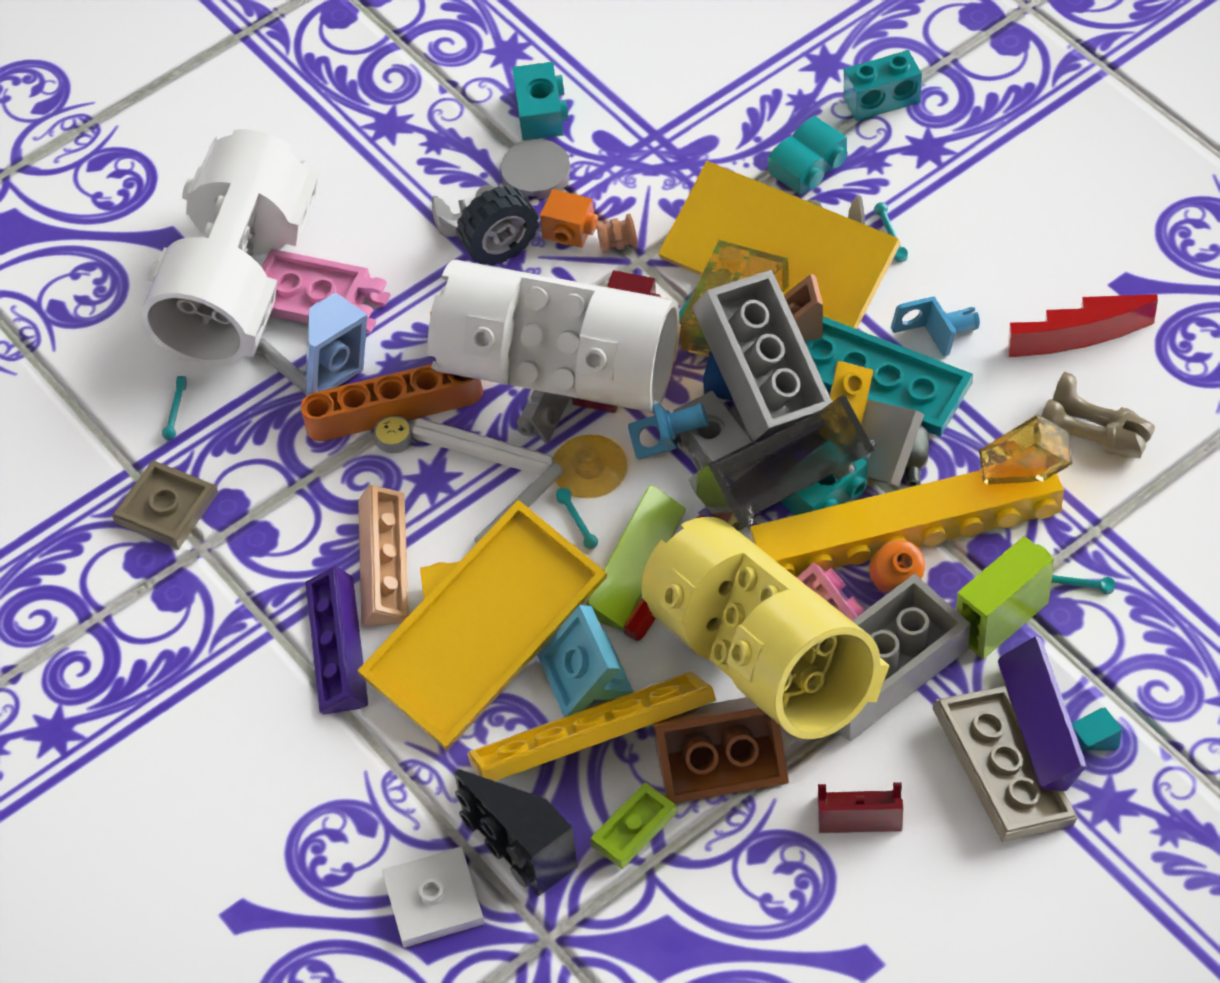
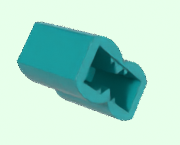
[768,116,848,194]

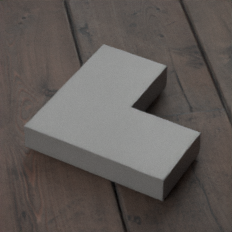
[858,400,924,487]

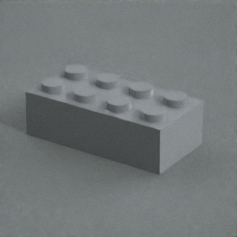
[692,270,834,443]
[838,573,970,741]

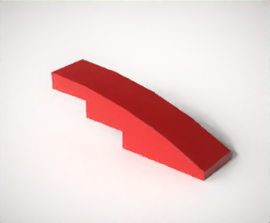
[1008,294,1158,357]

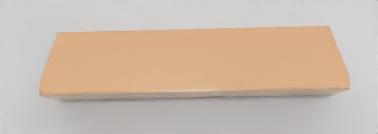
[358,484,409,626]

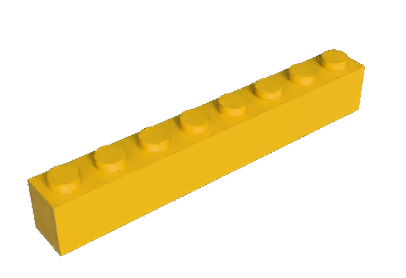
[750,453,1064,577]

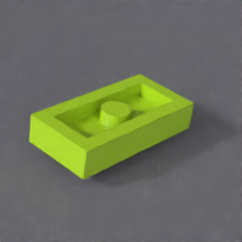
[590,782,677,869]

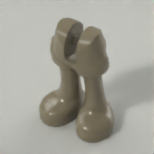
[1037,371,1155,458]

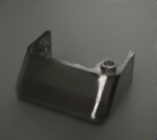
[688,394,874,531]

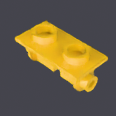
[821,361,874,444]

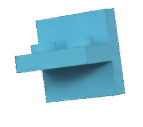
[537,605,634,717]

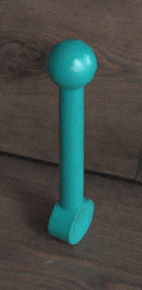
[874,202,908,262]
[162,376,187,440]
[556,488,598,549]
[1051,575,1116,594]

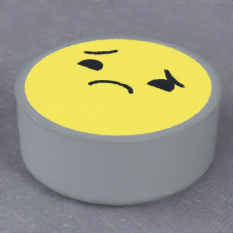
[374,416,413,453]

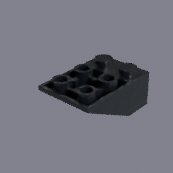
[454,769,578,896]

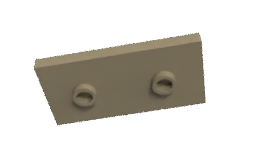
[932,686,1078,842]

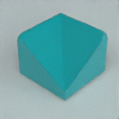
[1072,707,1122,751]

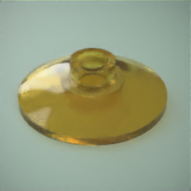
[553,434,627,498]

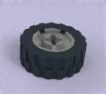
[456,186,539,265]

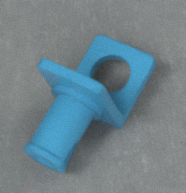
[890,296,980,356]
[628,403,709,460]

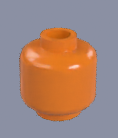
[869,540,925,594]

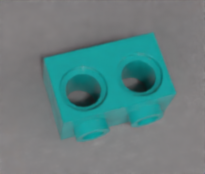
[843,50,922,121]

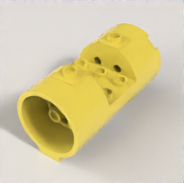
[641,517,889,739]

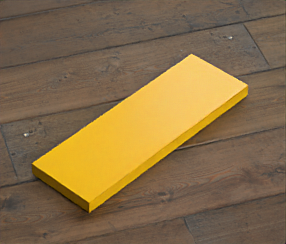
[467,671,717,781]

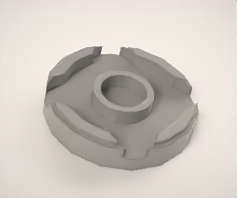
[501,139,571,199]

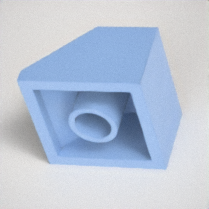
[306,293,367,396]

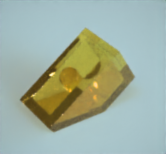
[979,414,1073,484]

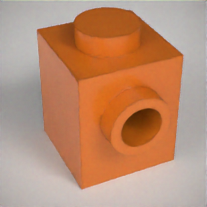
[540,189,598,248]

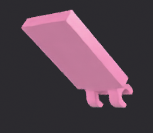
[261,249,391,334]

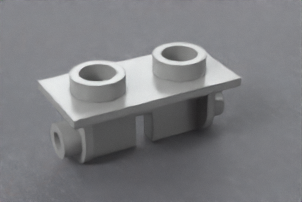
[517,390,571,443]

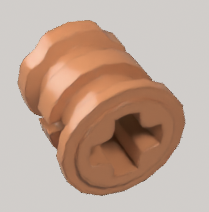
[596,213,638,254]

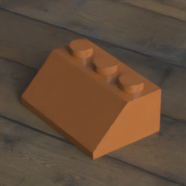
[652,697,789,804]

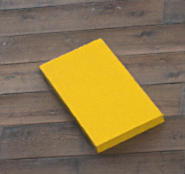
[658,161,901,329]
[357,500,607,751]

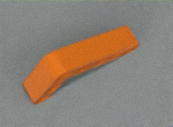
[301,312,483,441]

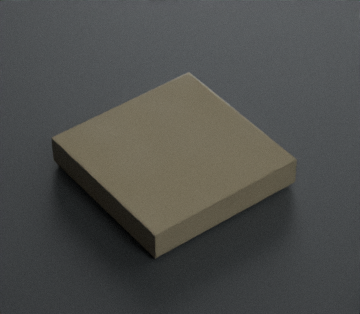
[112,460,218,550]

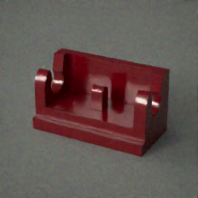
[817,782,904,833]

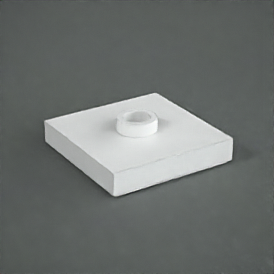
[382,846,485,948]

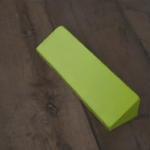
[586,485,686,631]

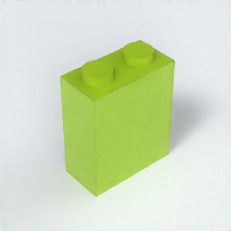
[956,536,1054,660]

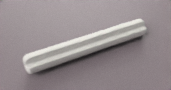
[412,418,554,475]

